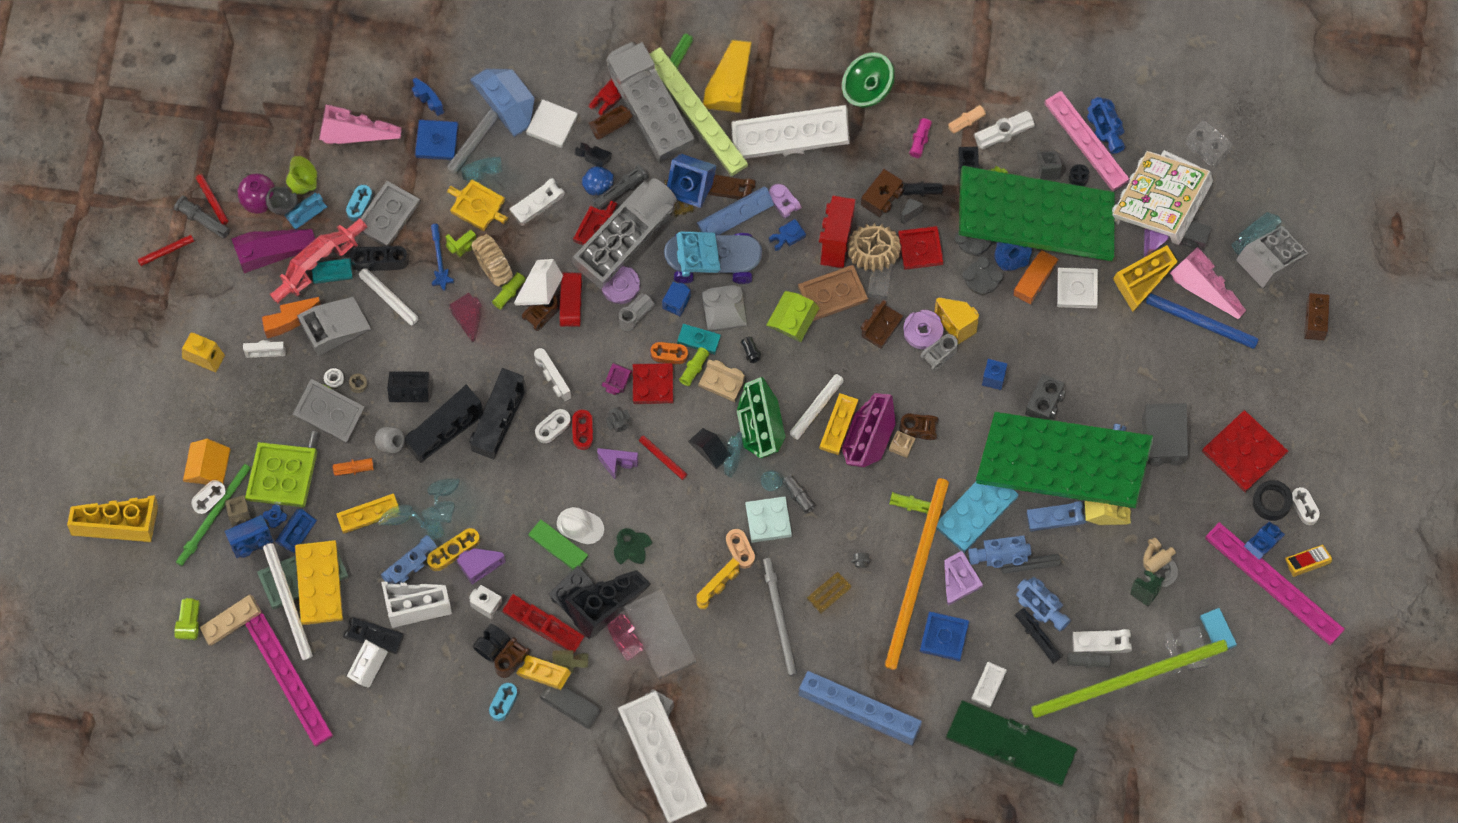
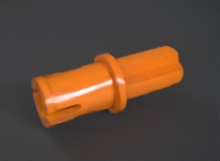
[333,458,374,476]

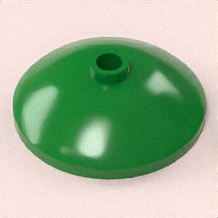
[842,52,895,108]

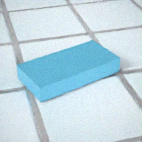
[1200,608,1237,649]

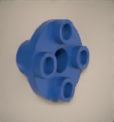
[994,242,1032,271]

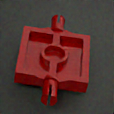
[573,201,618,246]

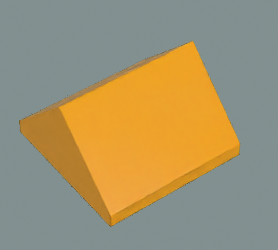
[183,439,231,485]

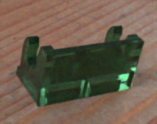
[1130,571,1164,607]

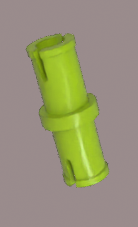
[492,272,526,310]
[679,347,710,387]
[889,492,931,514]

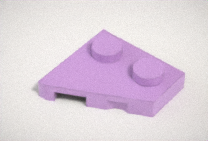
[944,551,983,606]

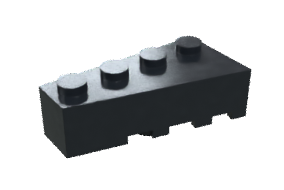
[469,368,527,460]
[404,384,483,463]

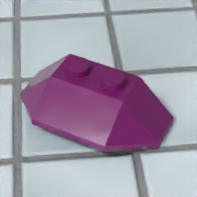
[842,393,896,467]

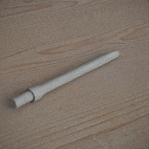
[763,558,797,676]

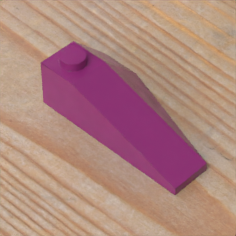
[231,229,315,273]

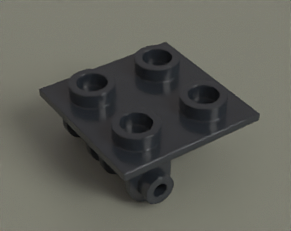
[549,566,595,619]

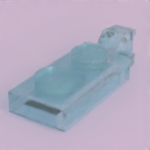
[1231,212,1282,255]

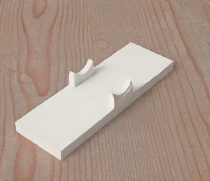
[732,105,850,159]
[618,691,707,823]

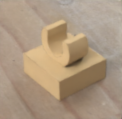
[889,431,916,458]

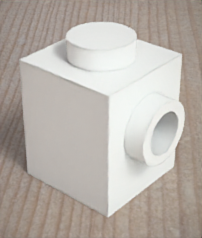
[469,585,503,620]

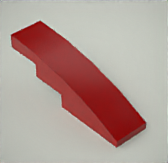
[501,594,585,654]

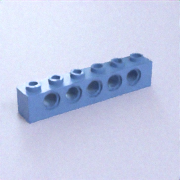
[799,671,922,746]

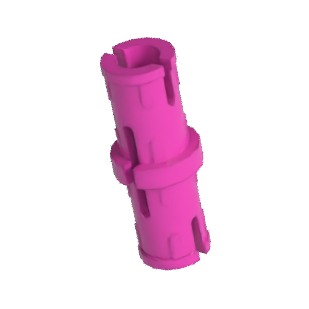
[909,118,932,158]

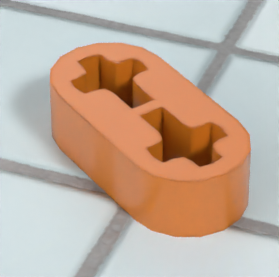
[650,342,688,364]

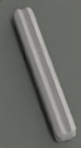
[447,110,498,174]

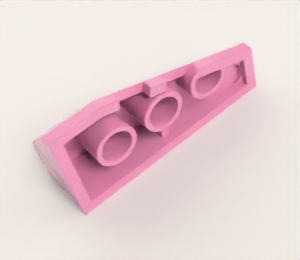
[319,105,401,144]
[1170,247,1246,319]

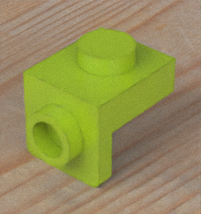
[445,230,477,257]

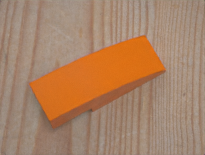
[1013,250,1059,304]
[262,297,321,339]

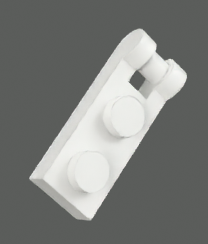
[510,178,565,226]
[534,348,571,402]
[1072,629,1132,654]

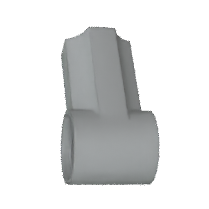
[619,293,654,331]

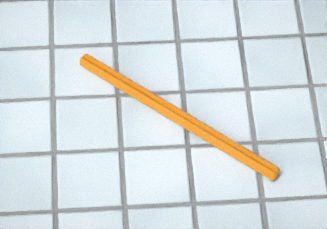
[885,478,949,670]

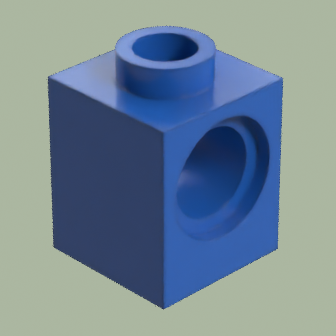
[662,282,691,317]
[982,359,1008,390]

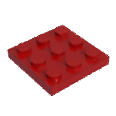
[1202,410,1288,493]

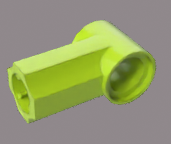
[175,598,200,640]

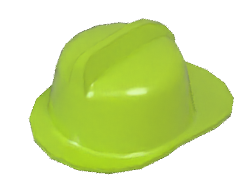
[286,156,317,195]

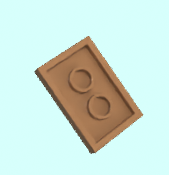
[798,265,868,322]

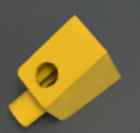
[182,332,225,373]

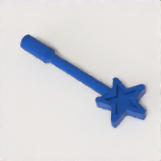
[431,224,454,291]

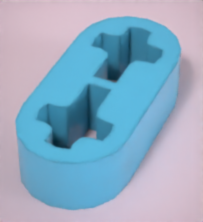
[346,185,373,221]
[489,683,518,721]

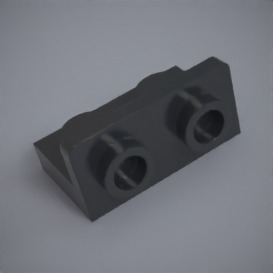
[387,371,430,402]

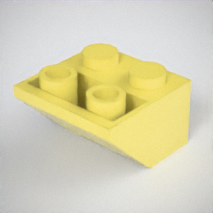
[1085,501,1131,525]

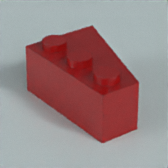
[819,195,856,268]

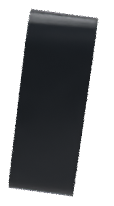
[350,246,409,271]

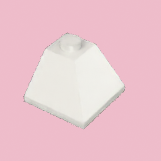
[514,259,563,306]

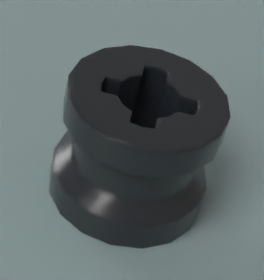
[1069,164,1089,187]

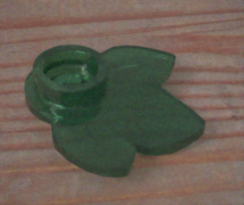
[614,528,652,564]

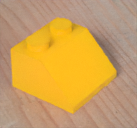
[934,298,979,344]

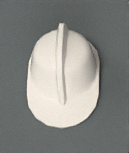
[557,507,604,544]

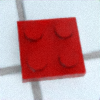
[898,226,943,270]
[633,363,673,404]

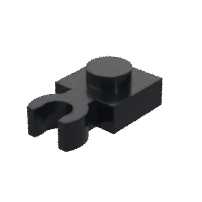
[575,142,612,167]

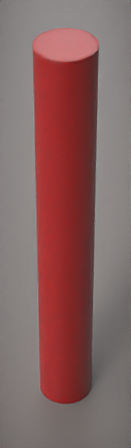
[196,174,229,225]
[137,235,194,266]
[639,435,688,480]

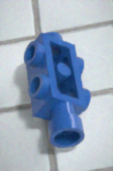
[1087,97,1125,154]

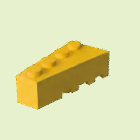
[67,495,158,542]

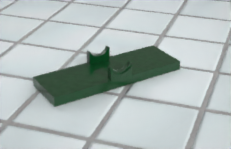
[945,700,1077,788]

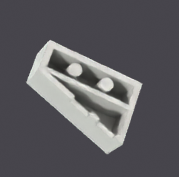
[381,582,452,628]

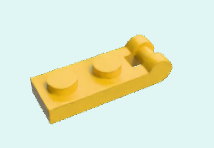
[696,558,739,609]
[516,655,571,690]

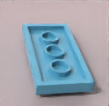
[936,482,1019,553]

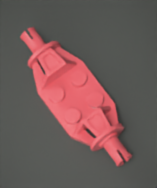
[269,218,368,304]

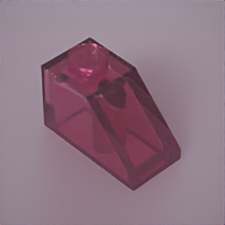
[449,293,482,342]

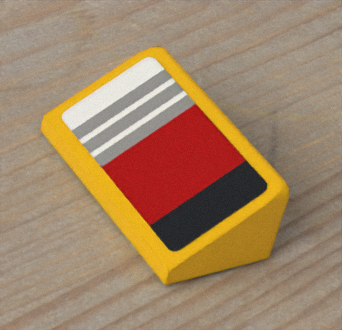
[1285,545,1332,577]

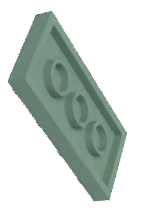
[257,540,349,610]

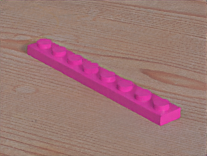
[1205,522,1345,646]
[245,602,333,747]

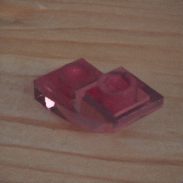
[607,613,644,661]

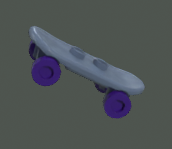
[664,233,762,284]

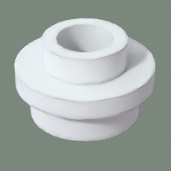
[324,368,344,388]

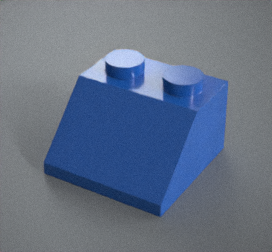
[667,154,717,208]

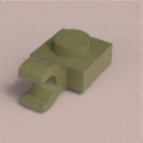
[552,650,588,673]

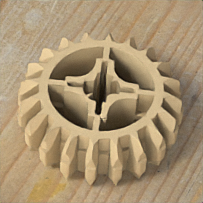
[847,223,901,273]
[472,234,512,286]

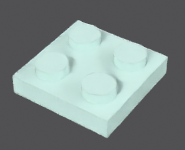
[745,496,792,543]

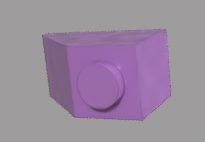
[457,548,506,585]

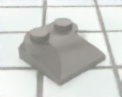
[702,285,747,332]

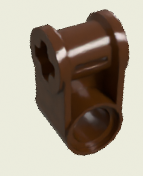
[522,295,559,331]
[899,413,939,440]
[494,637,531,678]

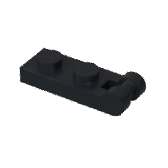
[343,617,404,655]

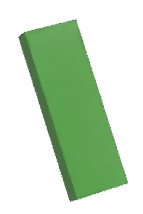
[528,520,588,570]

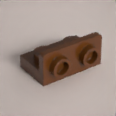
[588,105,632,140]
[861,300,903,349]

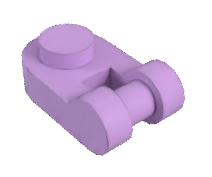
[769,184,801,218]

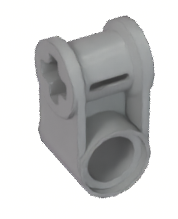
[920,334,958,371]

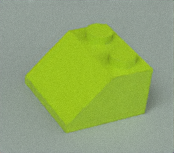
[766,291,819,342]

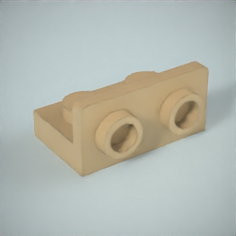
[699,360,745,402]

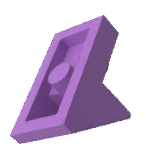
[597,448,639,479]

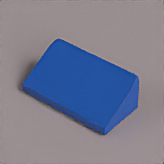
[275,509,317,553]

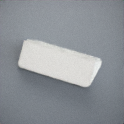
[347,640,388,688]

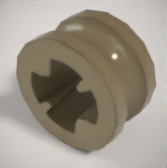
[349,373,367,393]

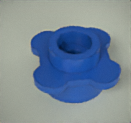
[263,504,287,528]

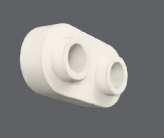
[535,409,571,443]

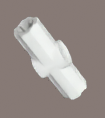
[974,111,1034,150]

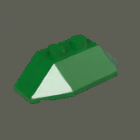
[737,377,785,459]

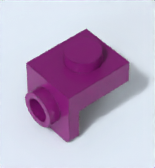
[601,363,632,395]

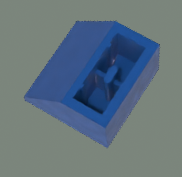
[225,515,274,558]

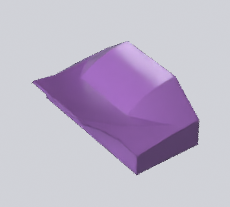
[1144,228,1169,257]

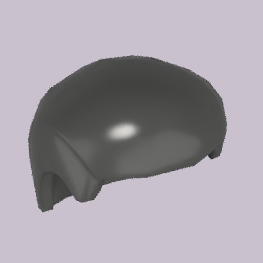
[265,187,297,215]

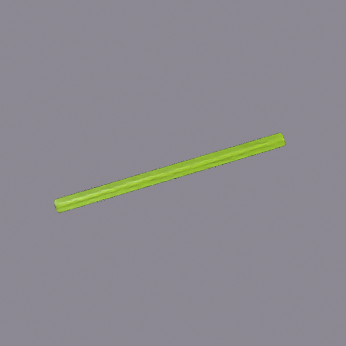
[1031,639,1228,718]

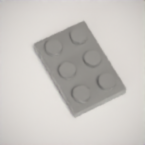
[360,181,420,246]
[292,379,364,443]

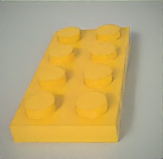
[295,540,343,625]

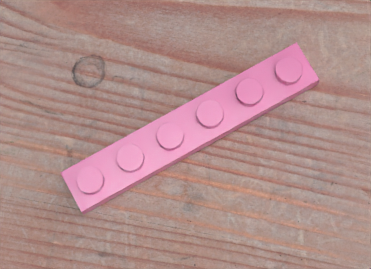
[1045,91,1129,192]

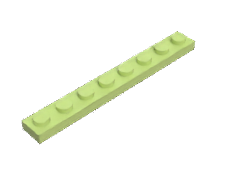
[649,47,748,176]

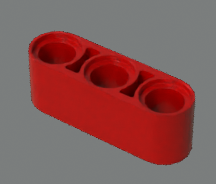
[560,272,582,327]

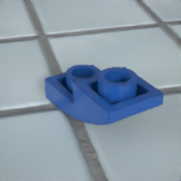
[412,78,444,116]
[1244,521,1285,560]

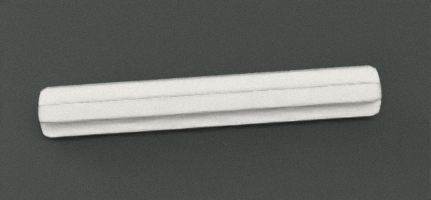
[359,268,419,325]
[790,374,844,440]

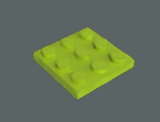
[245,442,318,508]

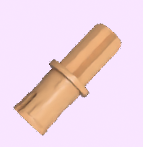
[948,105,986,133]

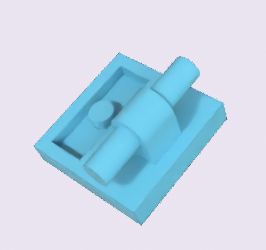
[676,231,721,277]

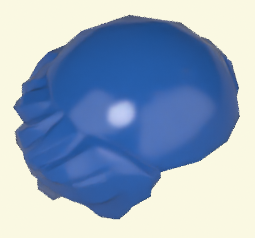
[582,166,614,196]

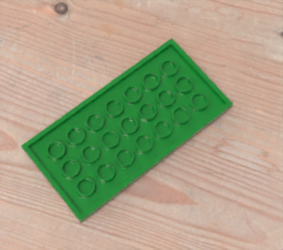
[959,166,1115,261]
[976,412,1153,509]

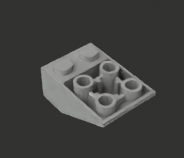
[1236,226,1308,288]
[297,297,371,356]

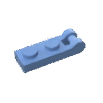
[1026,501,1086,532]

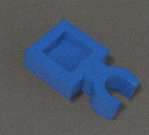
[769,219,806,251]

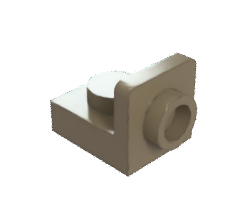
[225,495,251,527]

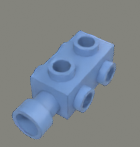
[381,535,437,584]
[968,536,1031,568]
[1016,577,1071,632]

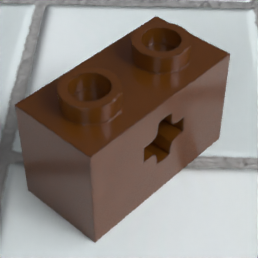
[861,169,904,218]
[1304,293,1330,341]

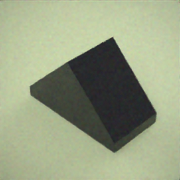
[688,428,731,469]

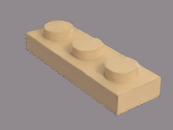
[200,594,262,646]

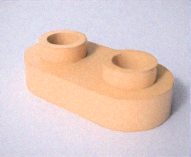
[726,529,755,569]

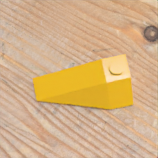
[703,40,751,113]

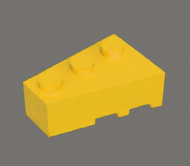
[1113,245,1177,312]

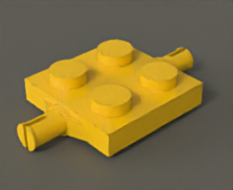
[447,179,508,231]

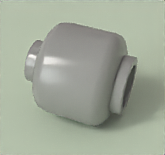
[375,427,405,453]

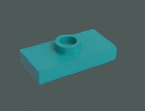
[312,258,353,284]
[677,324,721,355]

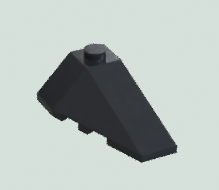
[565,570,651,639]

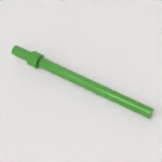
[176,464,251,566]

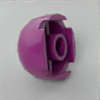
[237,173,275,214]

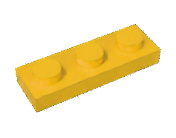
[820,393,858,455]
[336,493,401,534]

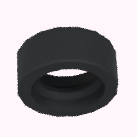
[1253,480,1293,521]

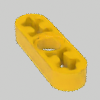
[427,528,480,571]

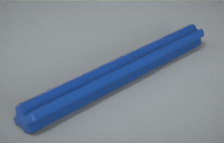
[1146,293,1259,349]

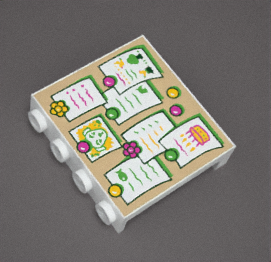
[1112,151,1213,245]

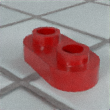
[572,409,593,450]

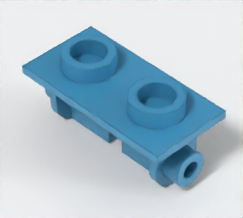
[284,192,327,230]

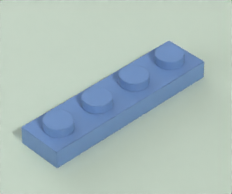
[697,186,774,235]

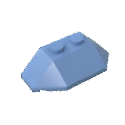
[470,69,534,137]

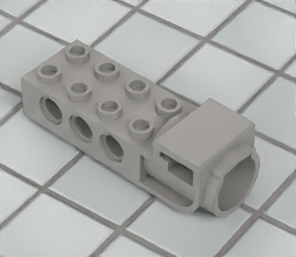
[607,42,694,163]
[571,178,677,289]

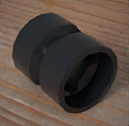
[472,623,511,663]

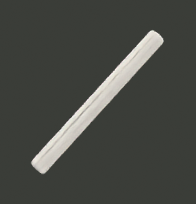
[263,543,313,660]

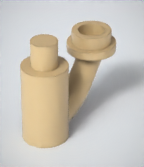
[1143,538,1176,575]

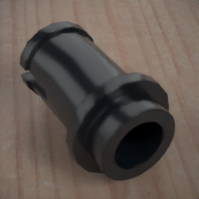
[741,337,761,363]

